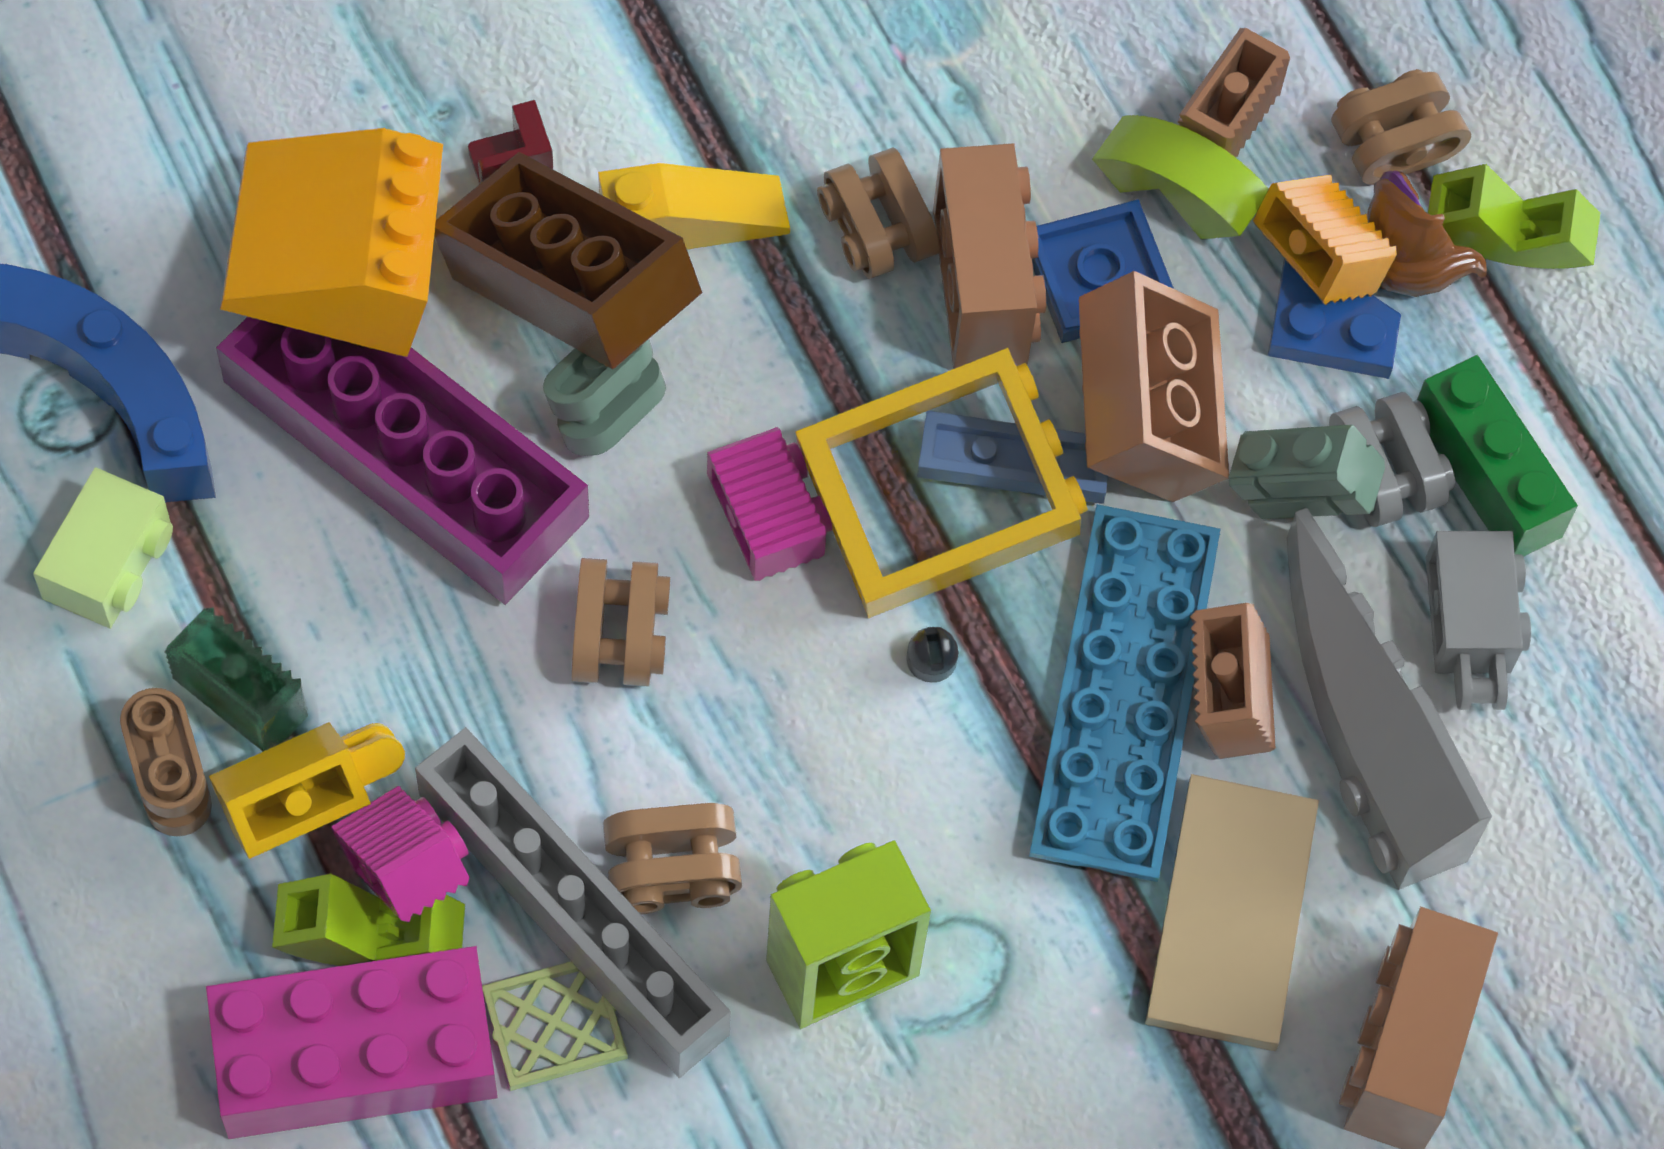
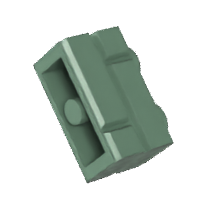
[1228,424,1385,519]

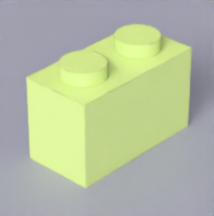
[33,467,173,629]

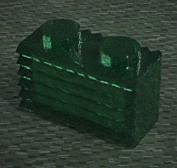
[164,608,308,752]

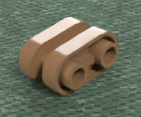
[1331,69,1471,185]
[817,147,940,279]
[572,558,670,686]
[120,688,212,836]
[603,803,742,914]

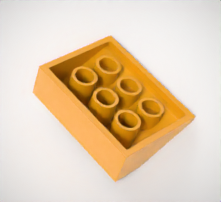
[220,128,443,357]

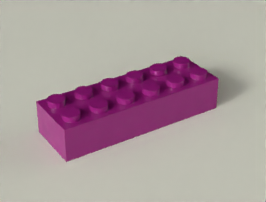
[216,317,589,605]

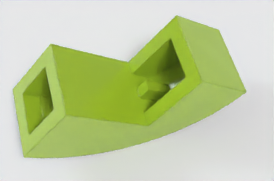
[1092,115,1269,239]
[1428,164,1601,269]
[272,874,465,966]

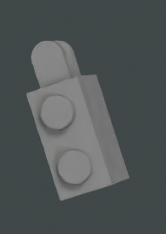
[1426,531,1531,710]

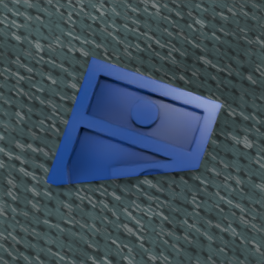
[1268,258,1401,379]

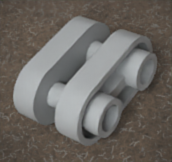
[1329,392,1455,527]

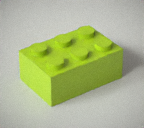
[766,840,931,1029]

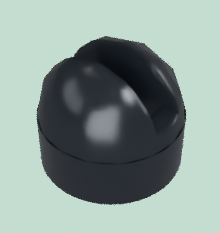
[906,627,959,682]

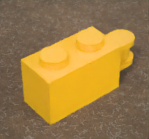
[209,722,405,859]

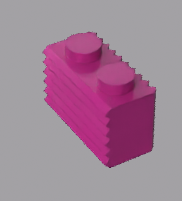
[707,427,832,581]
[331,786,470,922]

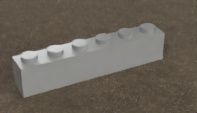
[415,727,731,1079]

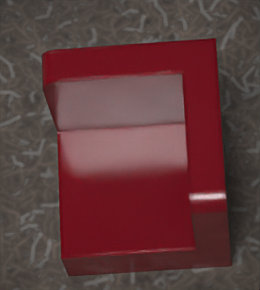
[468,100,553,184]

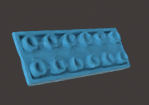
[1029,504,1221,882]

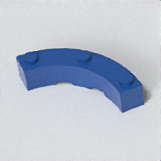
[0,264,216,503]

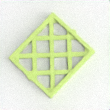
[482,961,628,1091]

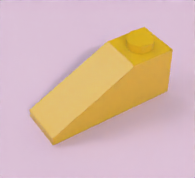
[598,163,790,250]

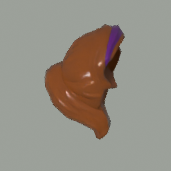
[1367,171,1487,297]

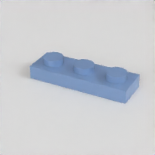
[917,411,1108,504]

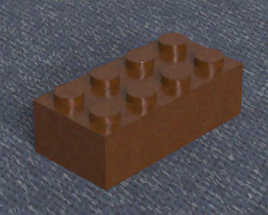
[434,152,703,370]

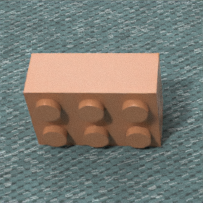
[933,143,1046,369]
[1079,271,1229,502]
[1339,906,1498,1149]

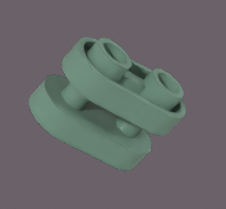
[543,339,666,456]

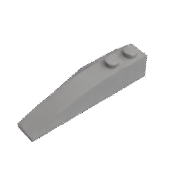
[1286,508,1492,890]

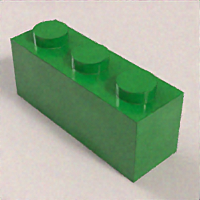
[1417,354,1578,556]

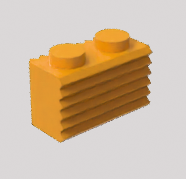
[1253,175,1397,305]

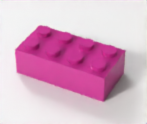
[206,946,498,1139]

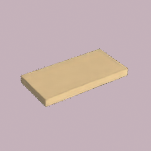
[1145,774,1319,1051]

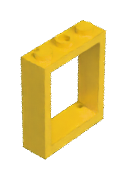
[795,348,1088,619]

